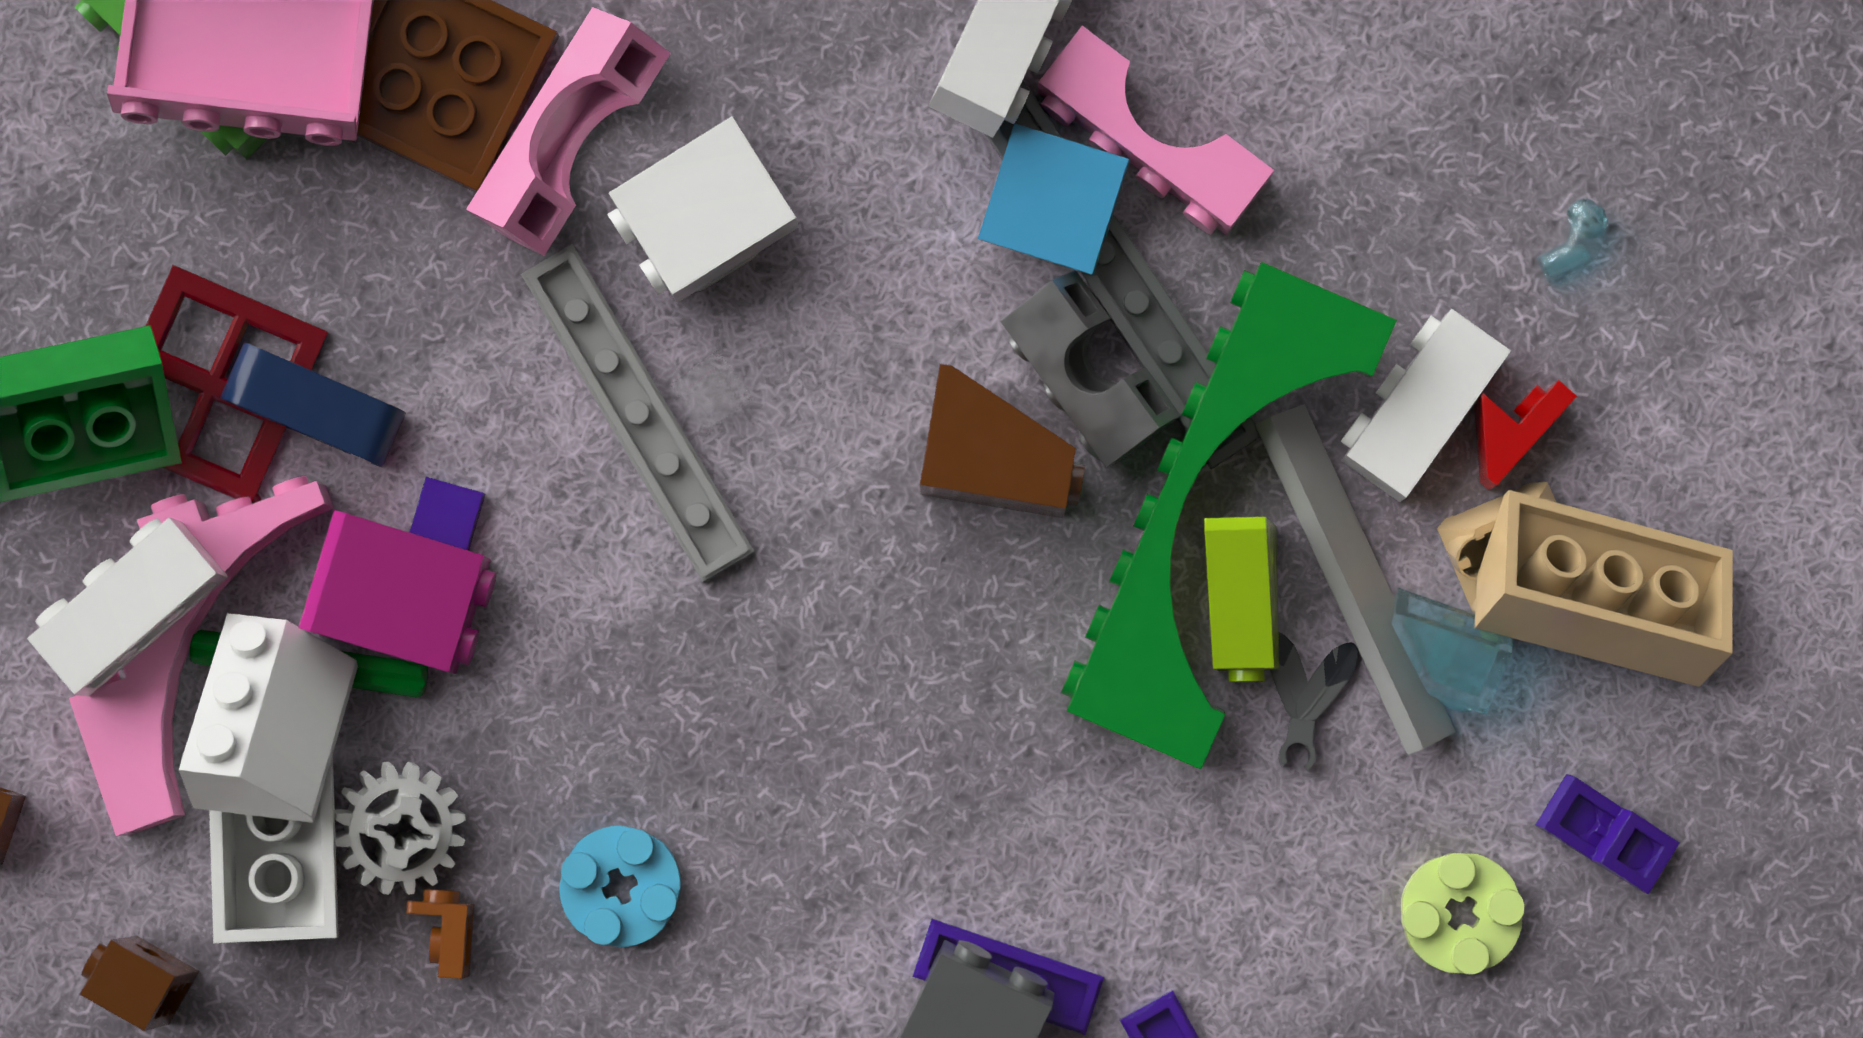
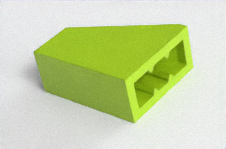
[1204,517,1279,682]

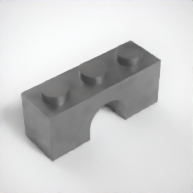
[1000,270,1181,468]

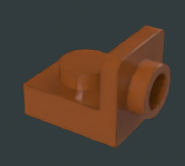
[406,889,475,979]

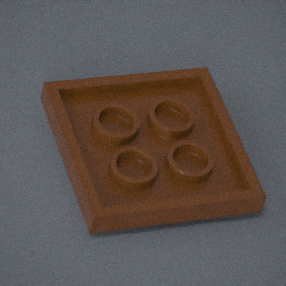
[357,0,560,193]

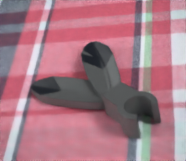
[1270,632,1358,771]

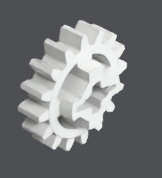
[335,761,466,895]

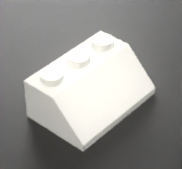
[179,613,358,823]
[209,756,339,943]

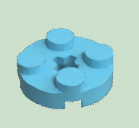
[559,826,682,947]

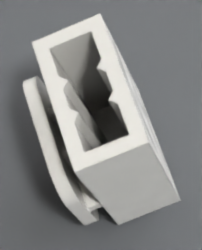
[607,116,799,303]

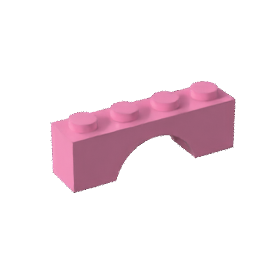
[466,7,671,256]
[1037,26,1274,236]

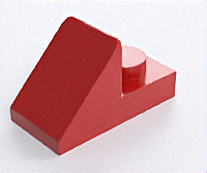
[1474,380,1577,490]

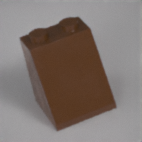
[920,364,1085,518]

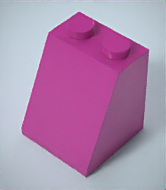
[298,510,496,674]

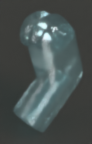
[1536,198,1608,283]

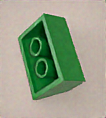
[0,325,182,503]

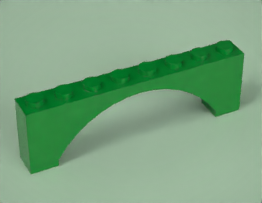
[1061,262,1397,770]

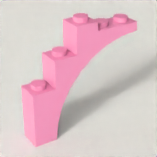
[69,476,334,836]

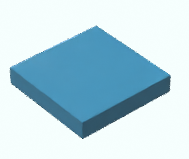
[978,123,1130,276]

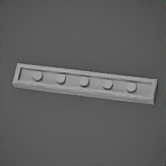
[521,244,755,583]
[1255,404,1456,755]

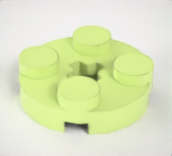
[1401,853,1525,974]

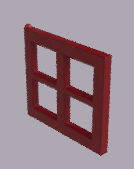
[145,265,329,504]

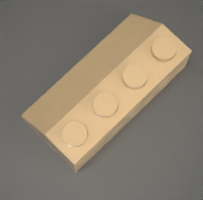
[1475,490,1733,687]

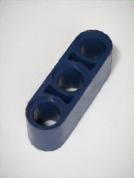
[220,343,406,468]

